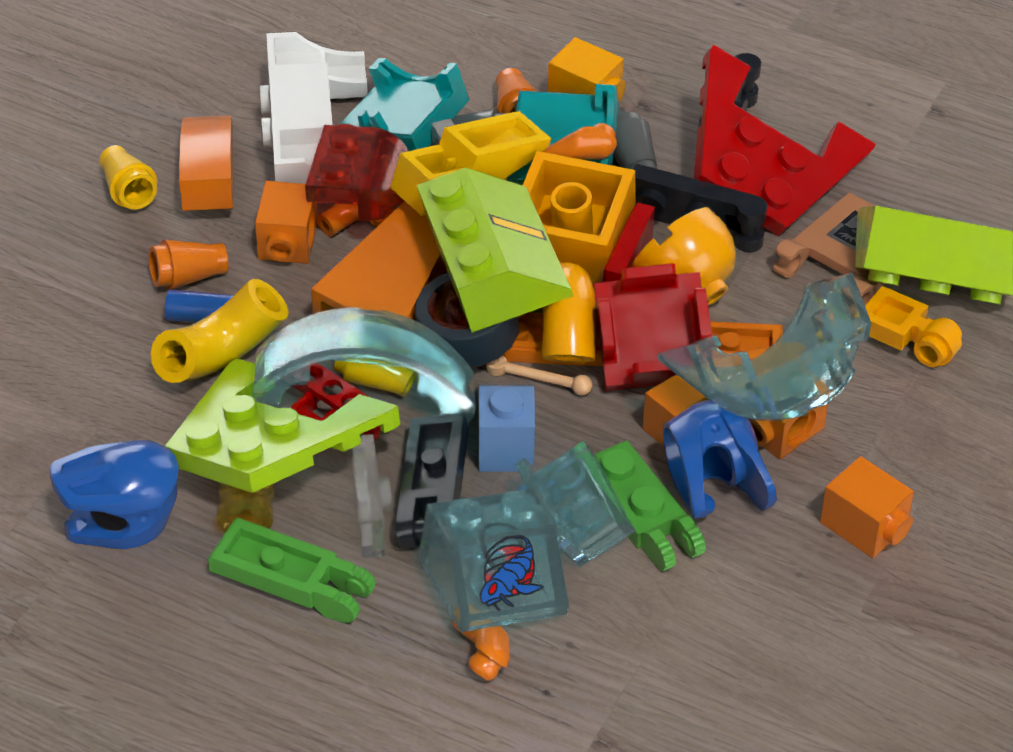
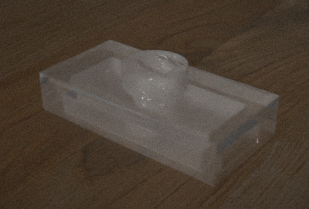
[352,434,392,558]

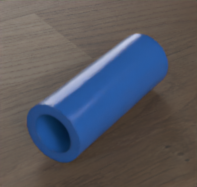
[165,289,234,323]

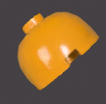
[631,207,736,306]

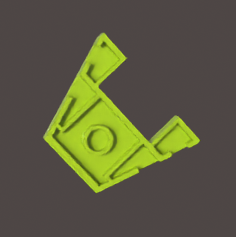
[165,358,401,493]

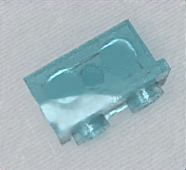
[515,441,636,568]

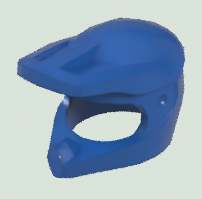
[663,394,777,519]
[50,440,179,549]

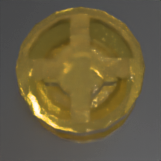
[217,482,275,532]

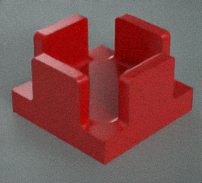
[594,263,712,391]

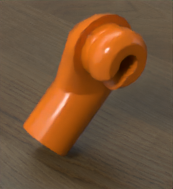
[543,123,617,160]
[317,190,395,237]
[453,604,510,681]

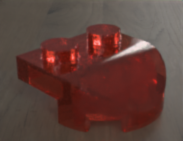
[305,124,409,221]

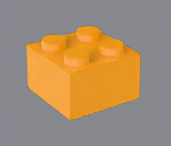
[522,151,636,283]

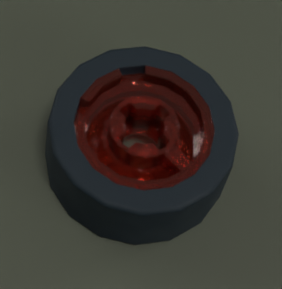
[415,273,519,368]

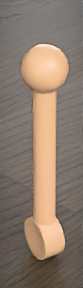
[486,355,593,396]

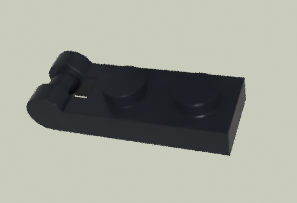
[633,163,768,253]
[396,413,469,549]

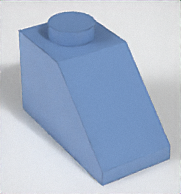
[479,384,535,472]

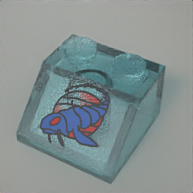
[418,489,569,632]

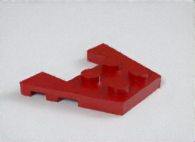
[694,44,876,236]

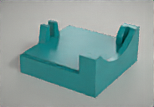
[333,58,470,155]
[507,84,619,185]

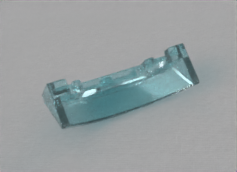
[657,272,871,421]
[252,307,475,425]

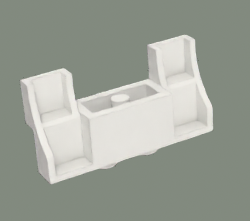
[260,32,377,199]

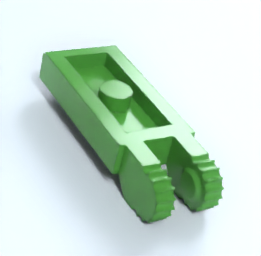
[579,440,706,571]
[208,517,377,624]

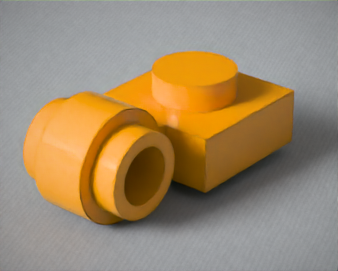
[855,286,962,368]

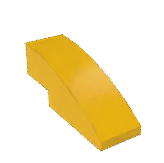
[390,111,551,216]

